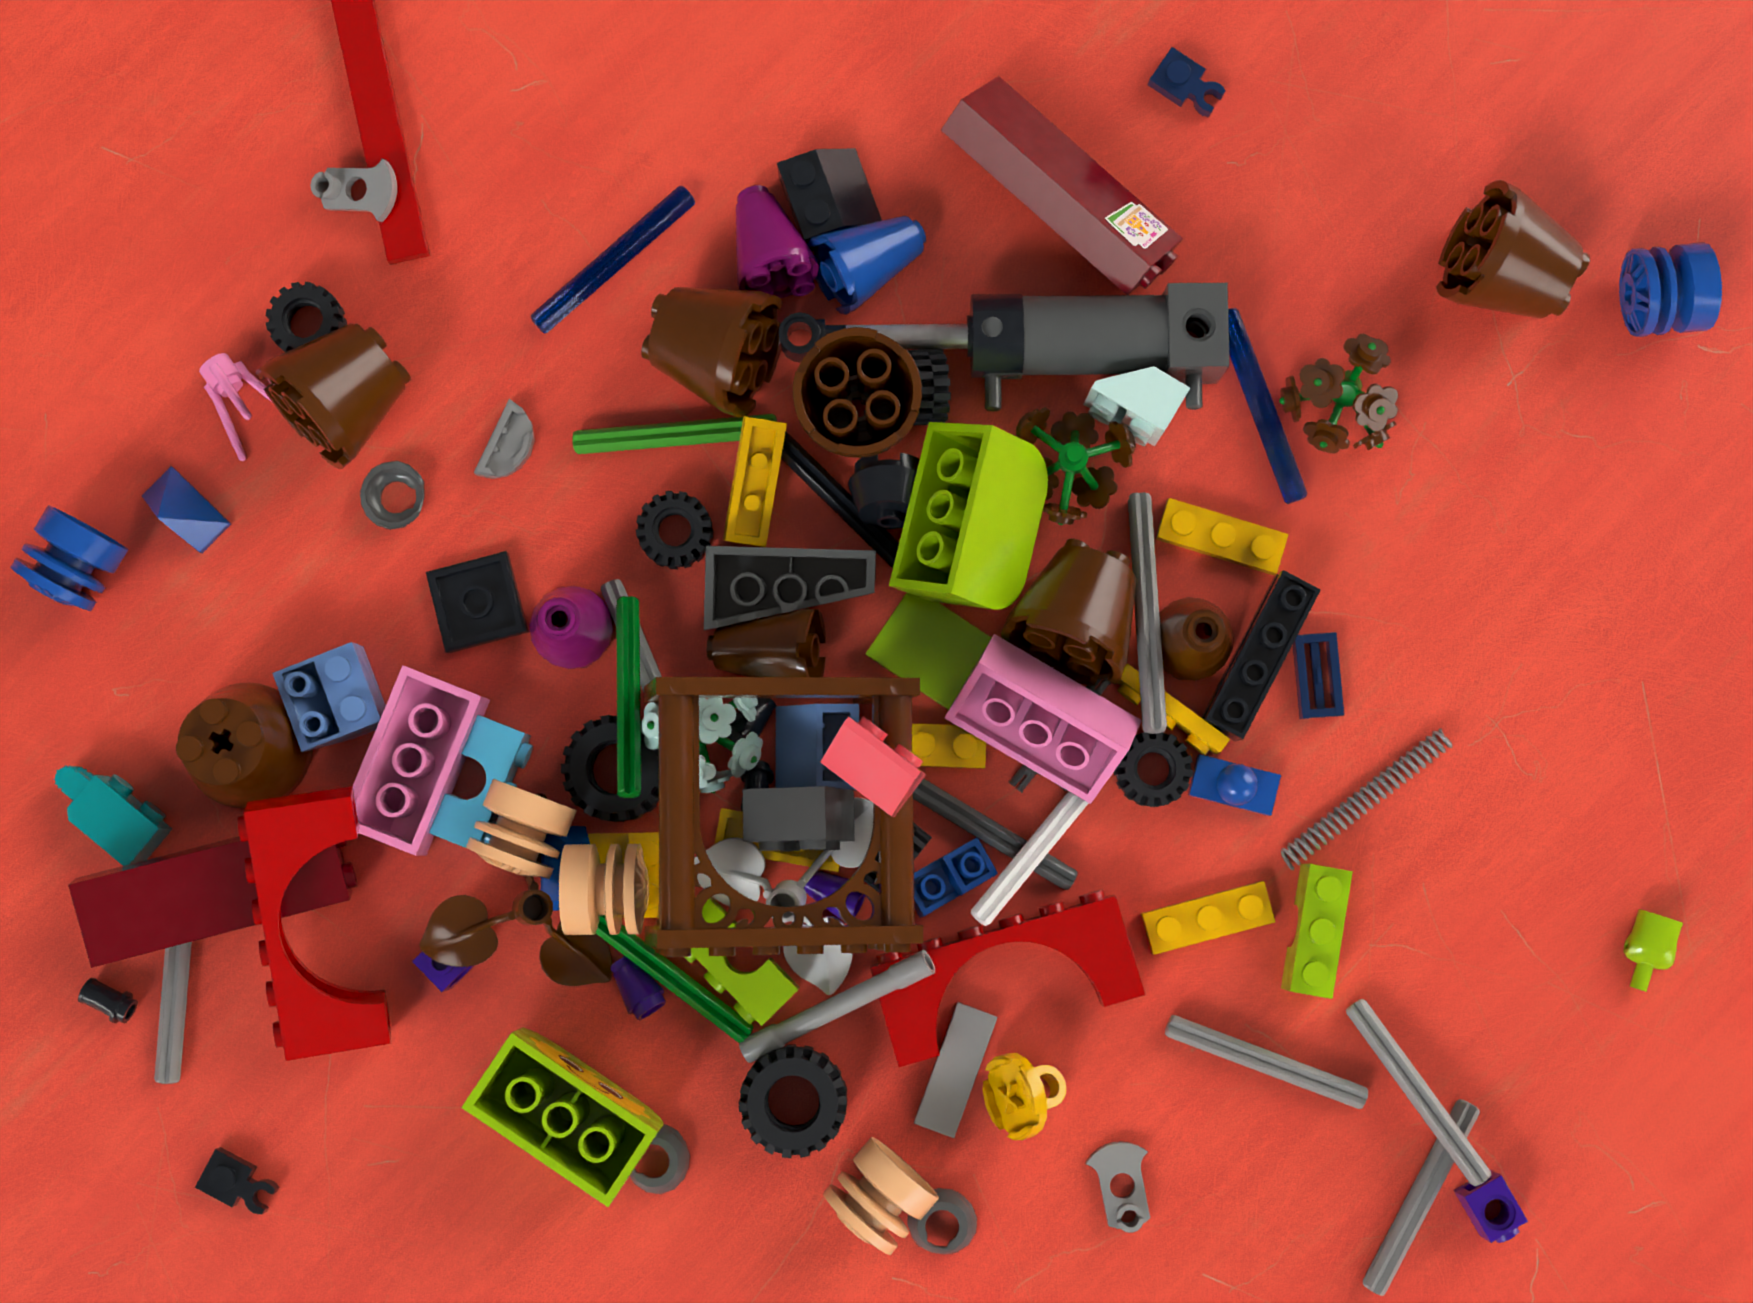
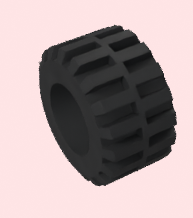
[561,715,659,822]
[739,1044,847,1158]

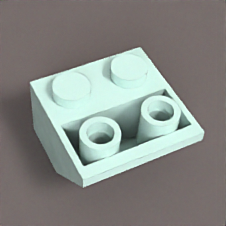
[1083,366,1190,446]

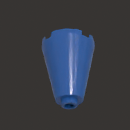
[807,216,926,315]

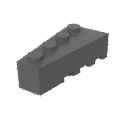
[704,546,876,630]

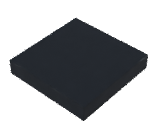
[426,551,529,654]

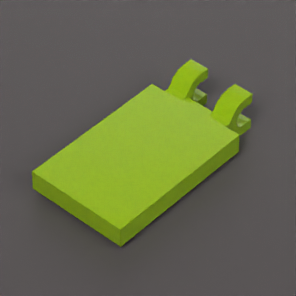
[866,593,992,710]

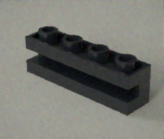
[1201,570,1321,742]

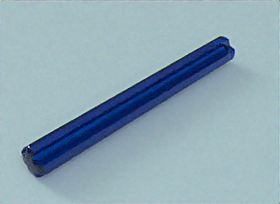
[531,186,695,333]
[1228,308,1307,504]

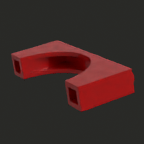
[237,786,392,1061]
[870,889,1145,1067]

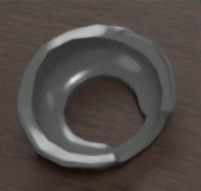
[360,461,424,530]
[630,1124,690,1194]
[907,1188,977,1254]

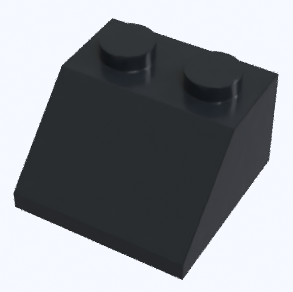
[777,148,882,251]

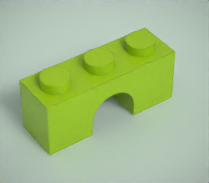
[1281,864,1353,999]
[684,897,800,1026]

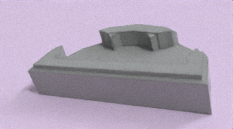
[474,399,535,479]

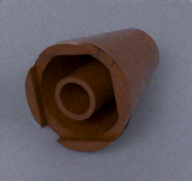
[707,608,826,677]

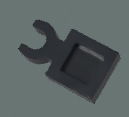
[195,1147,280,1214]

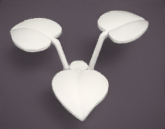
[694,797,873,995]

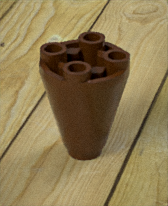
[1159,597,1234,681]

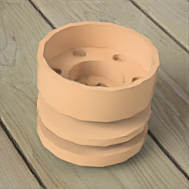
[466,779,577,879]
[559,844,649,935]
[823,1137,939,1255]

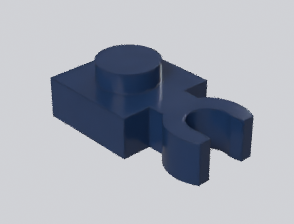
[1148,47,1225,117]

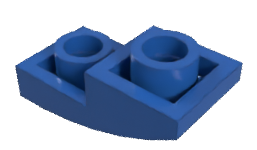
[914,837,998,918]

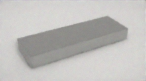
[914,1002,998,1138]

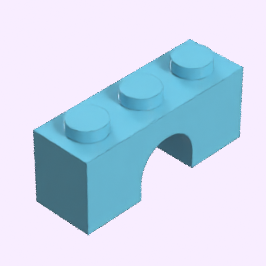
[429,715,533,848]

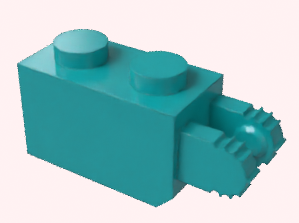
[53,765,172,866]

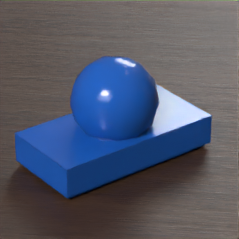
[1188,754,1281,816]

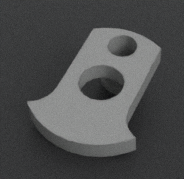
[310,159,397,222]
[1085,1141,1150,1233]

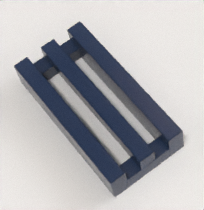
[1293,632,1344,719]

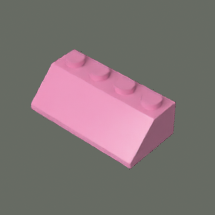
[945,634,1142,804]
[353,665,490,856]

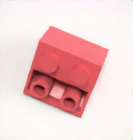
[820,716,926,817]

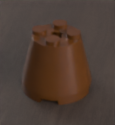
[1436,180,1590,319]
[641,287,783,418]
[256,323,411,469]
[793,327,922,458]
[1001,539,1136,686]
[176,683,313,809]

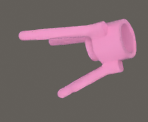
[199,353,272,461]

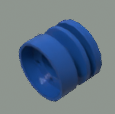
[1619,242,1722,337]
[10,505,129,612]

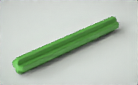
[572,414,777,454]

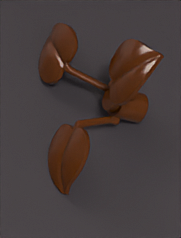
[419,793,612,986]

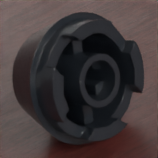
[848,453,920,529]

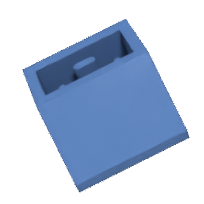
[272,642,386,752]
[775,704,860,791]

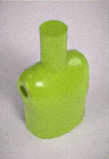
[1623,909,1683,992]

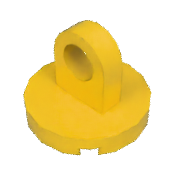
[983,1053,1066,1140]

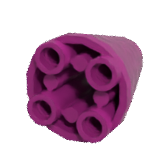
[736,185,819,299]
[529,586,614,669]

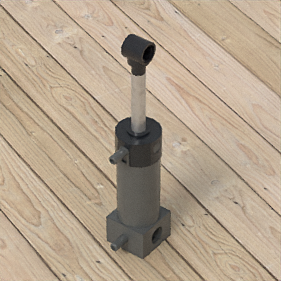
[779,283,1229,411]

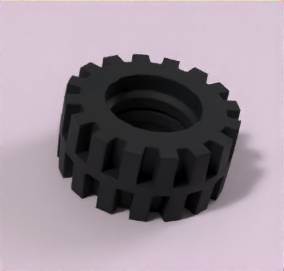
[265,282,347,352]

